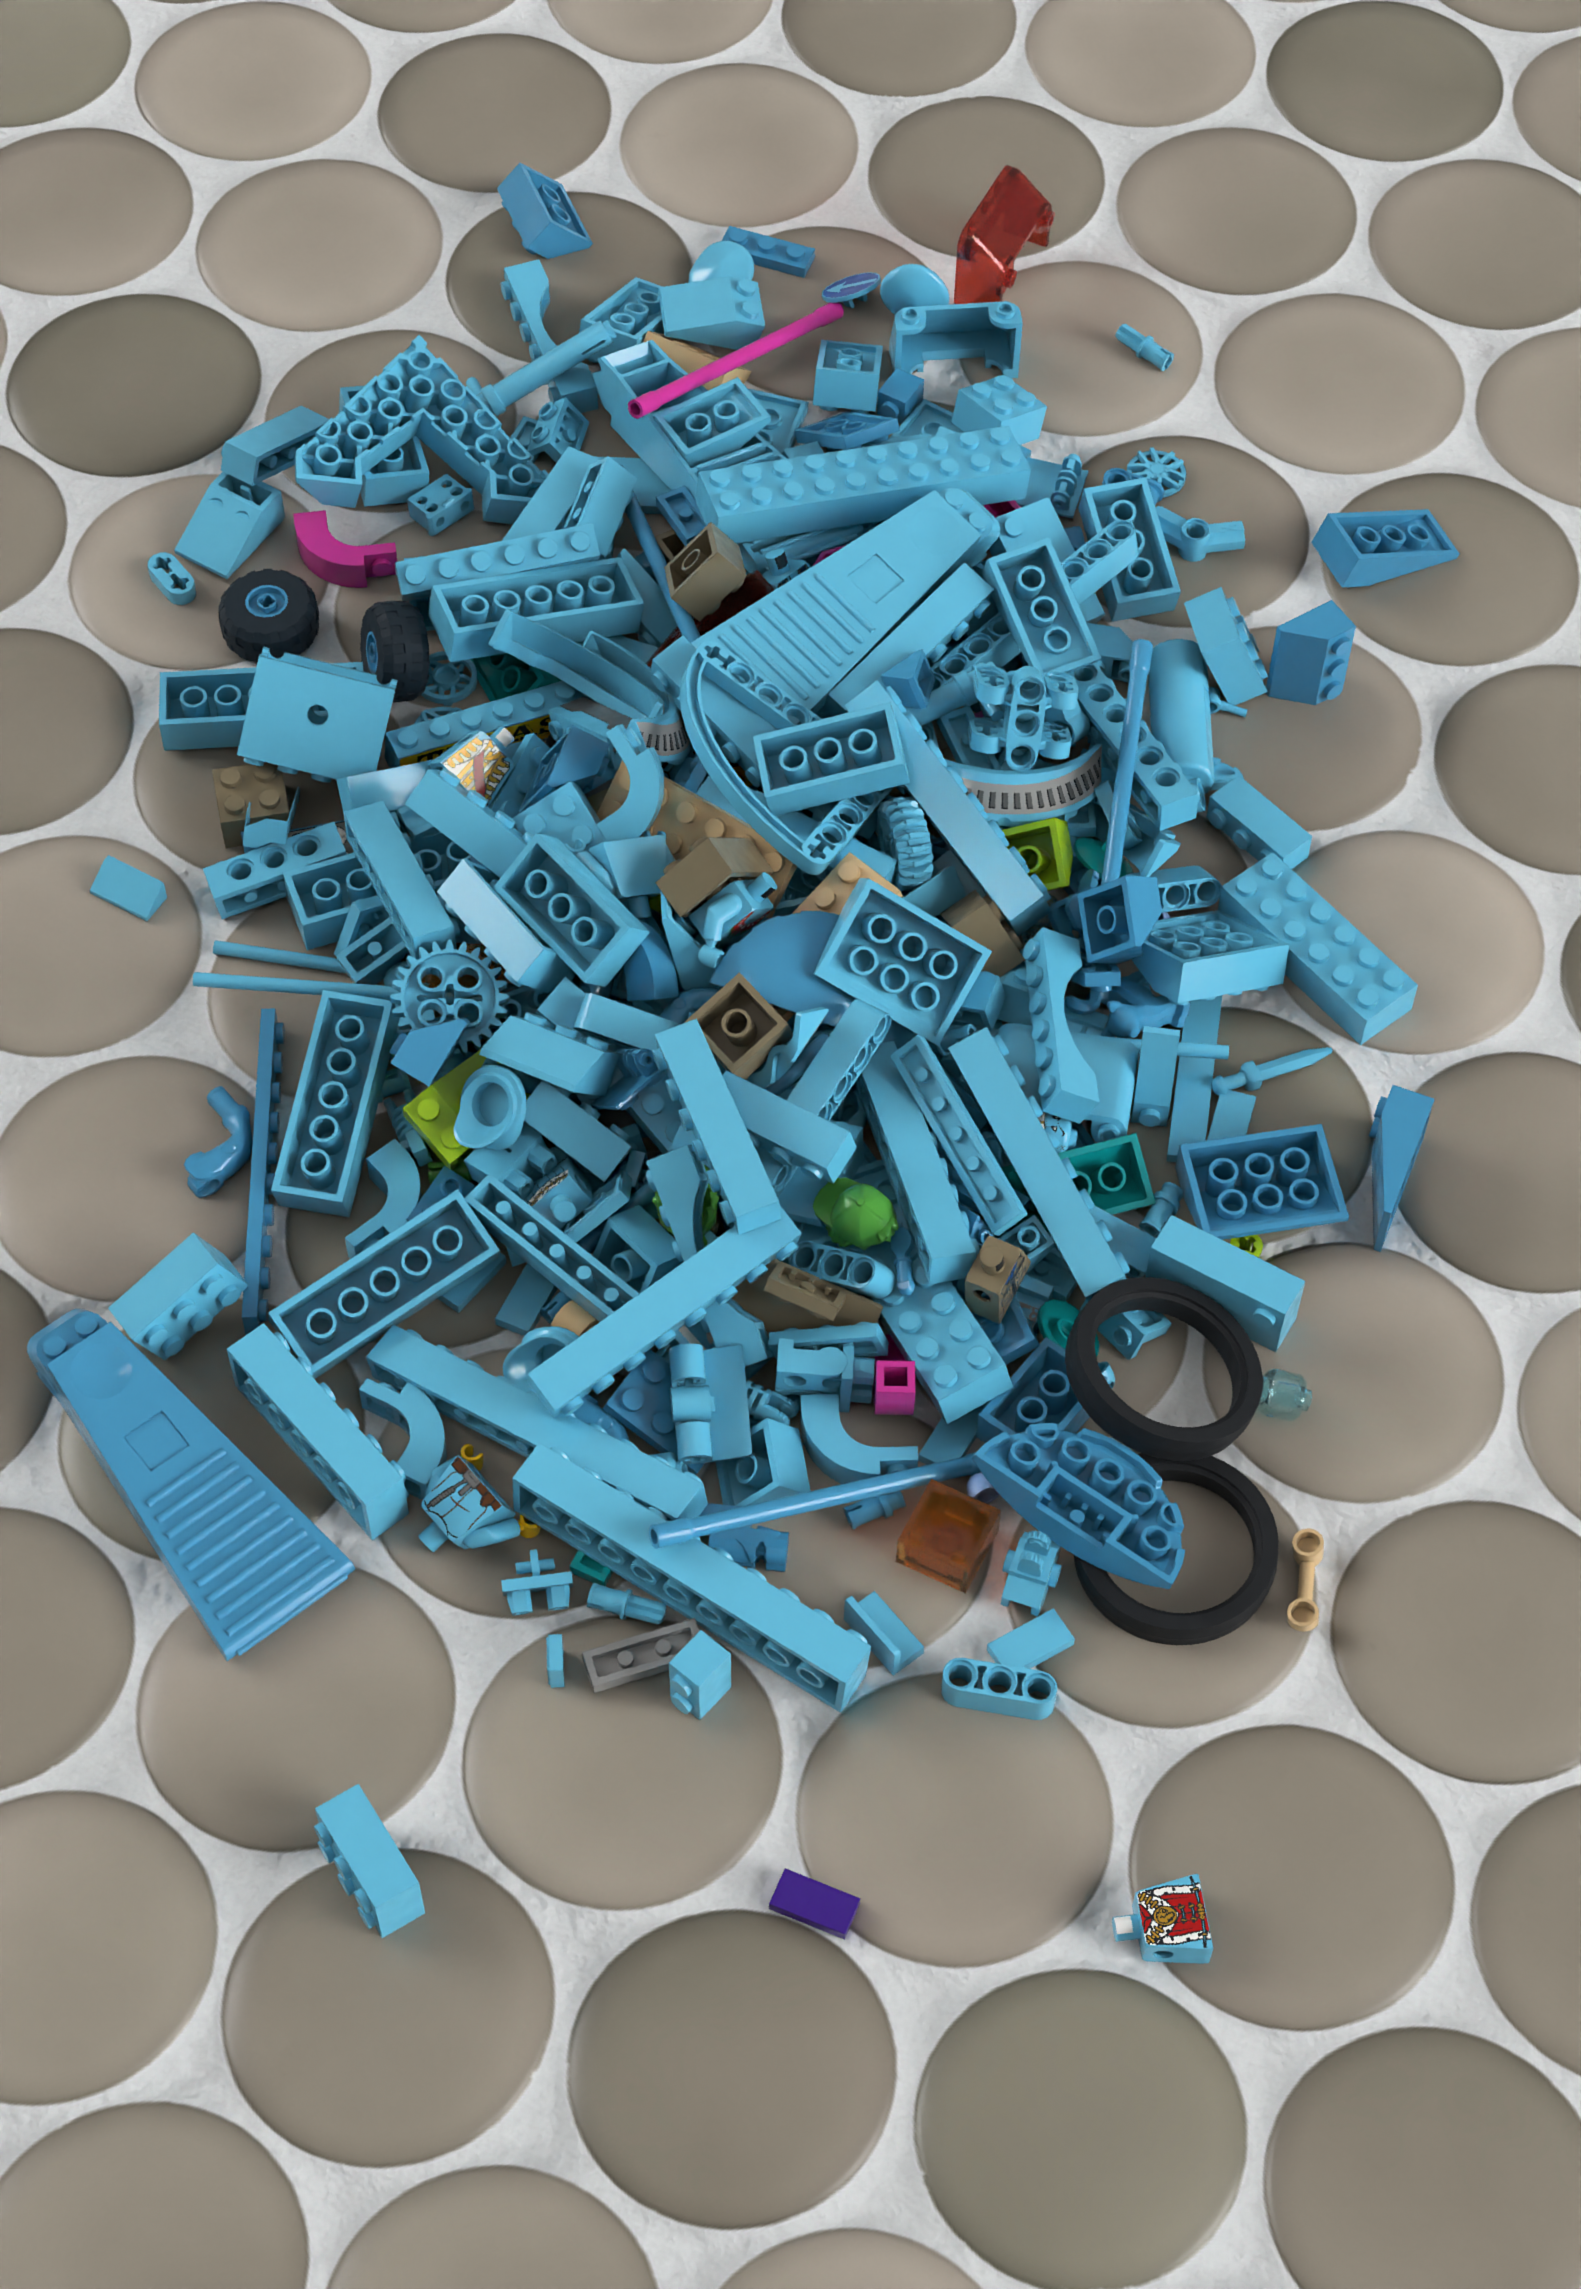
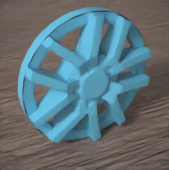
[1127,448,1186,498]

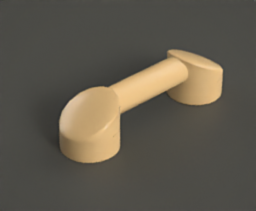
[1287,1528,1324,1632]

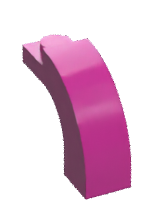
[293,510,397,588]
[874,1334,915,1415]

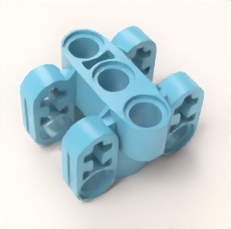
[967,666,1079,772]

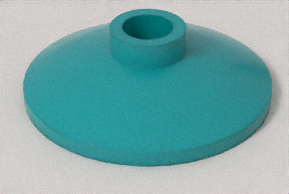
[1073,837,1134,879]
[1037,1299,1099,1357]

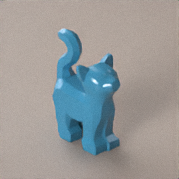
[1065,971,1191,1038]

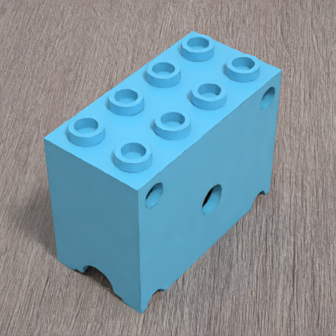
[237,647,398,783]

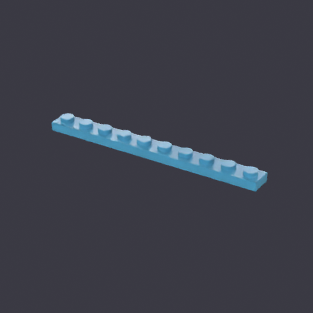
[242,1008,285,1335]

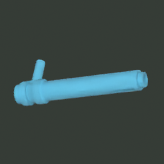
[466,320,617,417]
[904,661,1004,727]

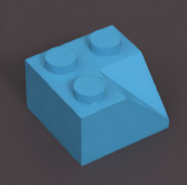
[1077,876,1162,964]

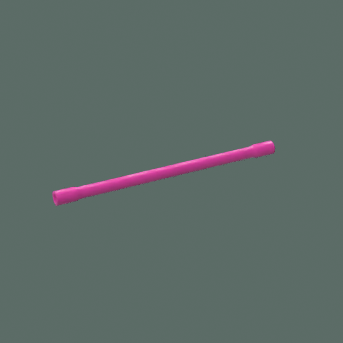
[628,302,844,419]

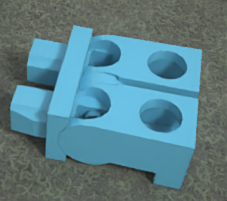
[775,1338,875,1413]

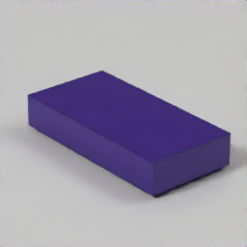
[769,1868,861,1940]

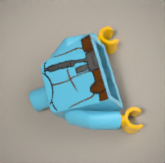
[418,1444,541,1552]

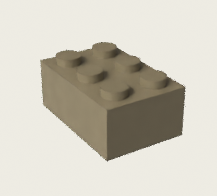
[655,836,774,917]

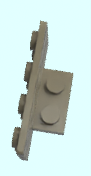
[732,1259,883,1358]

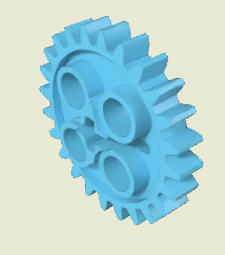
[390,940,509,1058]

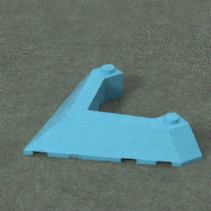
[295,335,549,524]

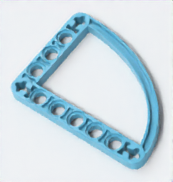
[679,640,894,875]

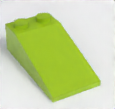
[403,1050,531,1170]

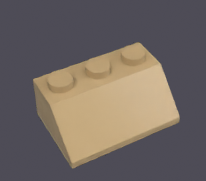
[643,331,751,390]

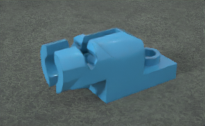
[699,1503,789,1572]

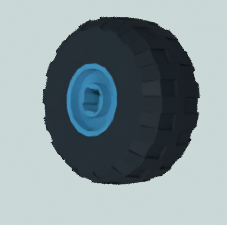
[218,569,319,663]
[360,601,430,702]

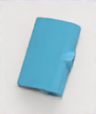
[669,1344,752,1464]

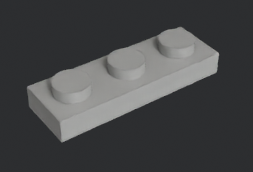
[582,1618,699,1693]

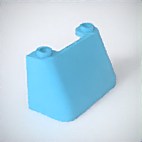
[889,301,1023,378]
[983,1023,1139,1143]

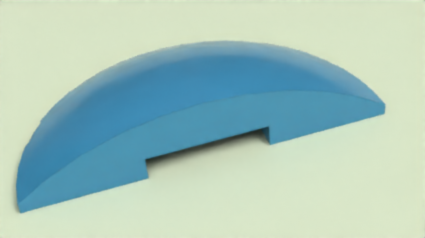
[709,911,913,1050]
[972,1423,1185,1589]

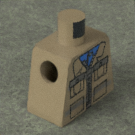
[965,1236,1031,1324]

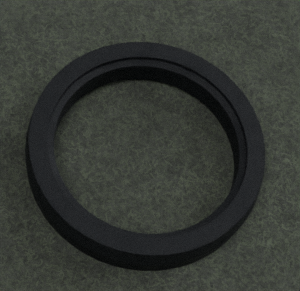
[1065,1277,1263,1461]
[1074,1453,1279,1645]

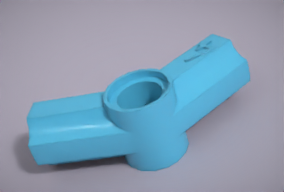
[1156,506,1245,562]

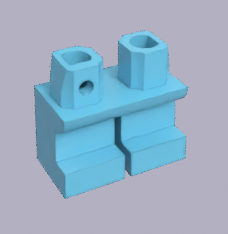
[464,1121,557,1200]

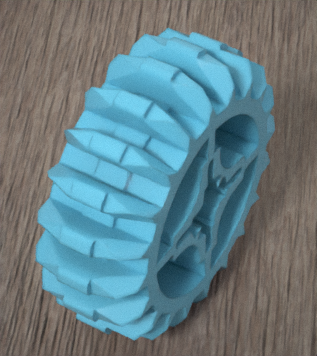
[876,796,934,891]

